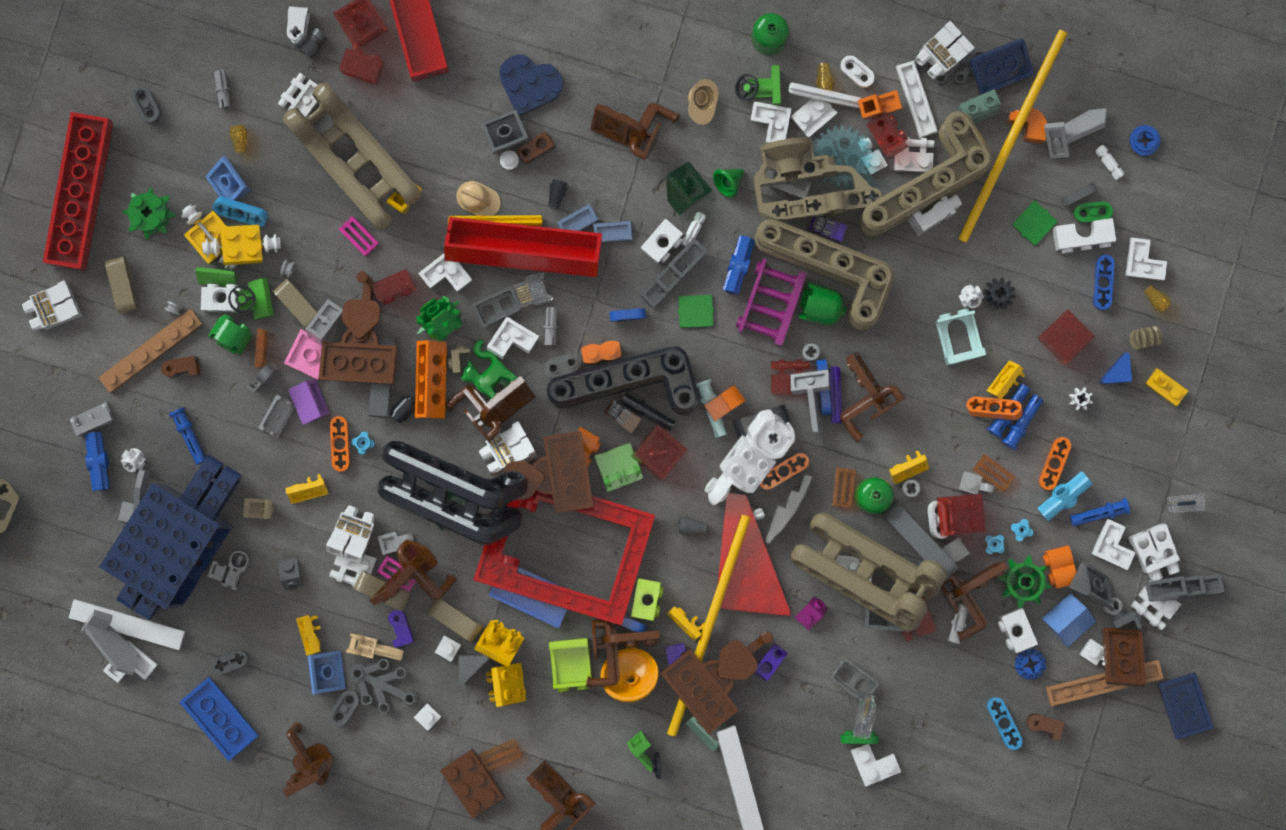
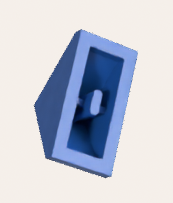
[1099,352,1132,385]

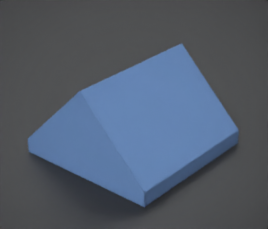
[205,156,251,201]
[1041,593,1096,648]
[308,651,346,694]

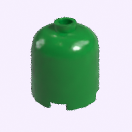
[751,13,789,56]
[798,283,846,326]
[854,477,894,515]

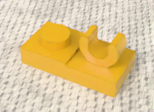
[986,361,1025,399]
[1145,368,1188,407]
[889,451,929,485]
[286,474,329,504]
[666,606,704,641]
[296,615,321,656]

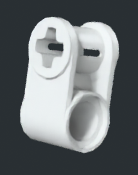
[287,6,310,44]

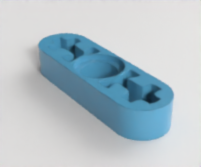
[212,197,268,227]
[986,697,1023,750]

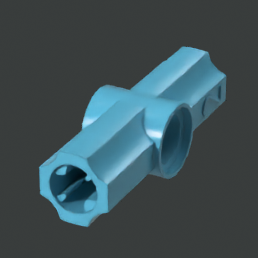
[1037,471,1093,521]

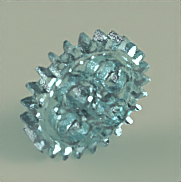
[813,125,873,187]

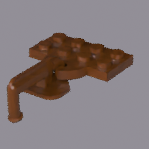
[318,271,398,385]
[504,430,594,513]
[660,632,773,735]

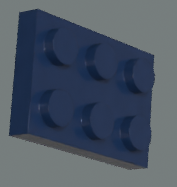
[970,38,1034,95]
[1157,672,1214,740]

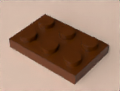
[1102,627,1146,687]
[440,748,505,819]

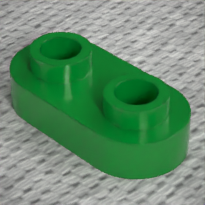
[1074,202,1113,223]
[840,731,879,744]

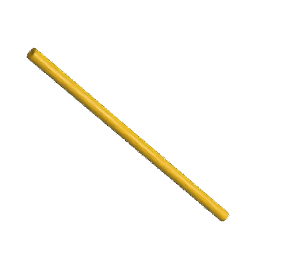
[958,29,1068,243]
[667,515,751,737]

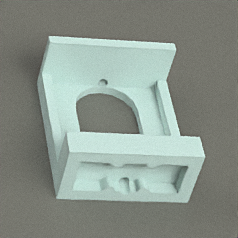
[935,308,986,366]

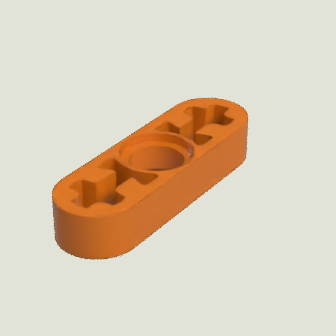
[966,397,1023,420]
[330,416,350,472]
[1038,437,1071,490]
[759,453,809,490]

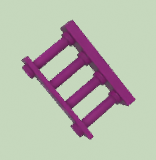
[736,258,807,347]

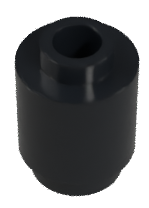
[390,395,415,423]

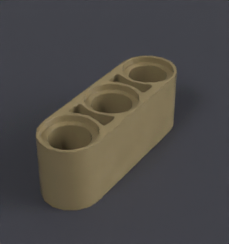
[105,256,138,314]
[273,279,318,328]
[353,571,411,611]
[427,598,483,643]

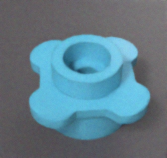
[352,432,375,454]
[1011,519,1033,541]
[985,535,1005,554]

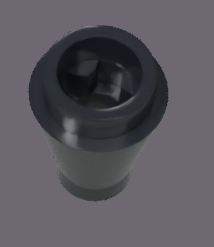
[548,179,568,208]

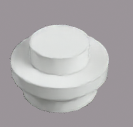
[500,150,519,170]

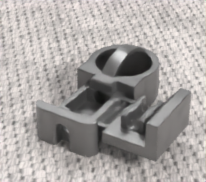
[247,363,280,393]
[207,549,250,590]

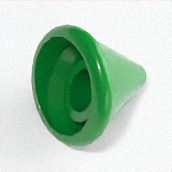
[713,169,745,198]

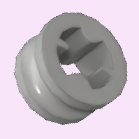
[280,260,295,279]
[164,301,184,316]
[802,343,820,361]
[902,480,920,497]
[1103,597,1122,615]

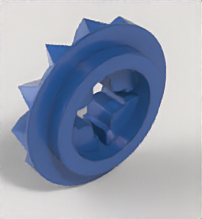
[1129,125,1160,156]
[1015,649,1046,680]

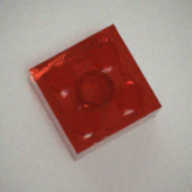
[333,0,388,50]
[1037,309,1095,365]
[631,425,688,480]
[937,494,986,536]

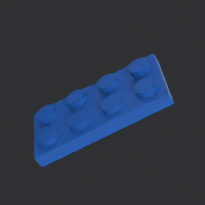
[489,563,567,628]
[179,677,259,761]

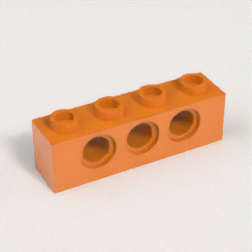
[415,340,447,419]

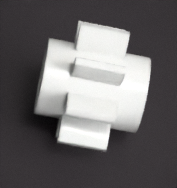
[958,285,984,309]
[1068,387,1093,411]
[121,448,146,472]

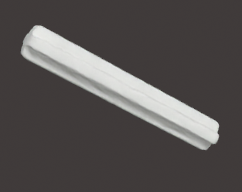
[788,83,861,109]

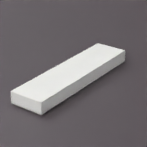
[896,61,938,139]

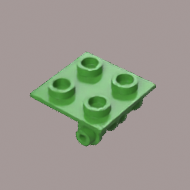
[594,443,643,492]

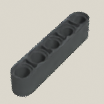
[882,501,959,581]

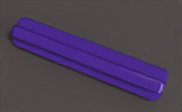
[829,367,842,423]

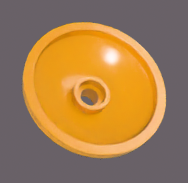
[601,648,659,702]

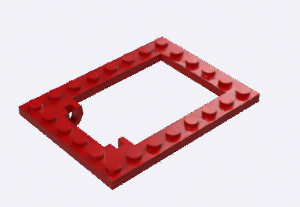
[473,489,655,626]

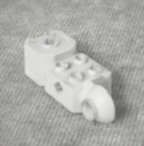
[705,409,795,506]

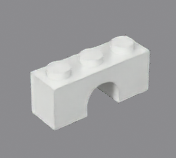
[1053,218,1116,254]

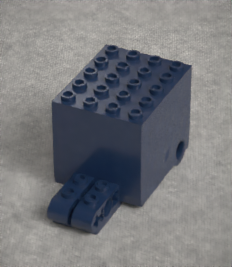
[99,455,242,621]

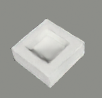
[435,635,461,662]
[414,703,441,731]

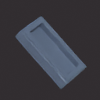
[557,204,599,231]
[593,221,633,243]

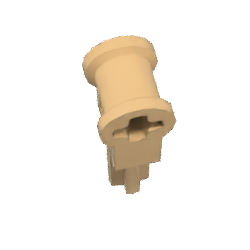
[346,633,404,661]

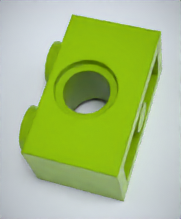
[631,578,664,621]

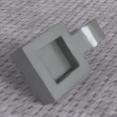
[958,471,994,495]
[378,531,414,555]

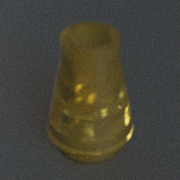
[816,63,835,91]
[228,125,247,153]
[1143,285,1172,313]

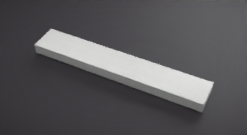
[68,599,186,650]
[716,725,764,830]

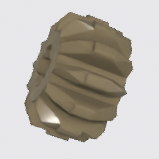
[1129,326,1163,350]

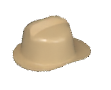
[688,79,719,125]
[456,181,501,216]

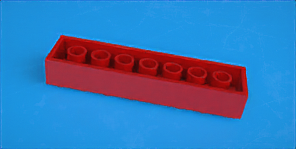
[43,112,114,271]

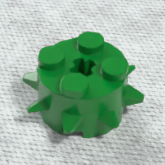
[123,187,176,240]
[416,296,462,342]
[999,555,1051,608]

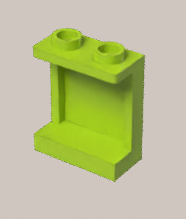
[549,638,592,692]

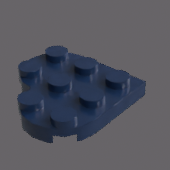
[500,55,563,116]

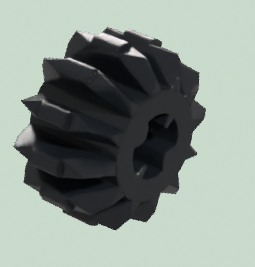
[983,277,1016,310]

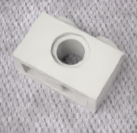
[641,219,683,264]
[201,284,243,313]
[998,608,1038,653]

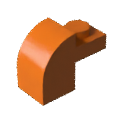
[858,90,903,120]
[1007,108,1047,144]
[704,385,746,422]

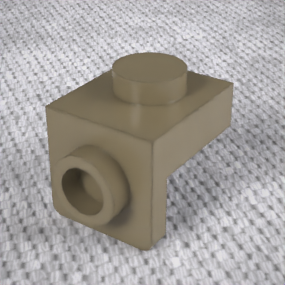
[448,345,472,374]
[243,498,274,519]

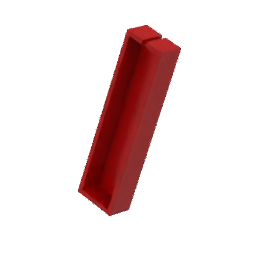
[389,0,449,82]
[444,217,602,277]

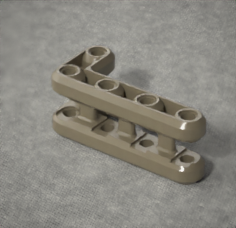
[283,83,422,230]
[858,111,993,237]
[754,219,895,331]
[790,512,947,631]

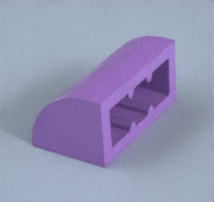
[288,379,330,425]

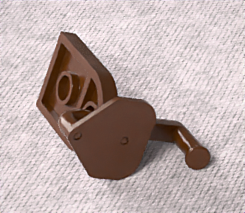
[590,103,680,160]
[840,352,906,443]
[445,376,536,442]
[370,539,457,606]
[940,561,1008,642]
[586,620,660,687]
[283,722,333,797]
[526,760,596,830]

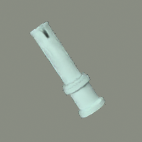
[696,379,727,438]

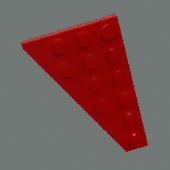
[717,493,790,616]

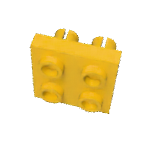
[474,620,525,667]
[486,663,526,707]

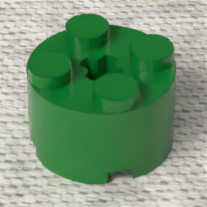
[207,314,253,356]

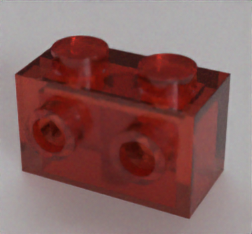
[339,47,384,85]
[866,112,909,159]
[371,269,416,305]

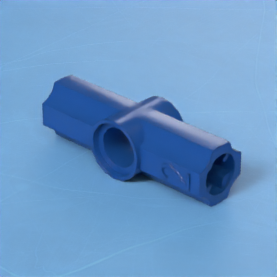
[723,235,755,295]
[84,432,110,491]

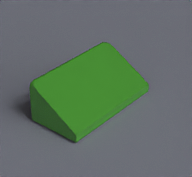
[196,267,238,287]

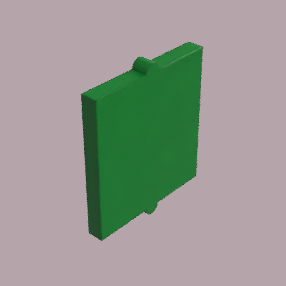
[1012,200,1058,246]
[677,295,714,328]

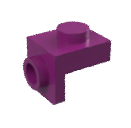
[795,596,828,630]

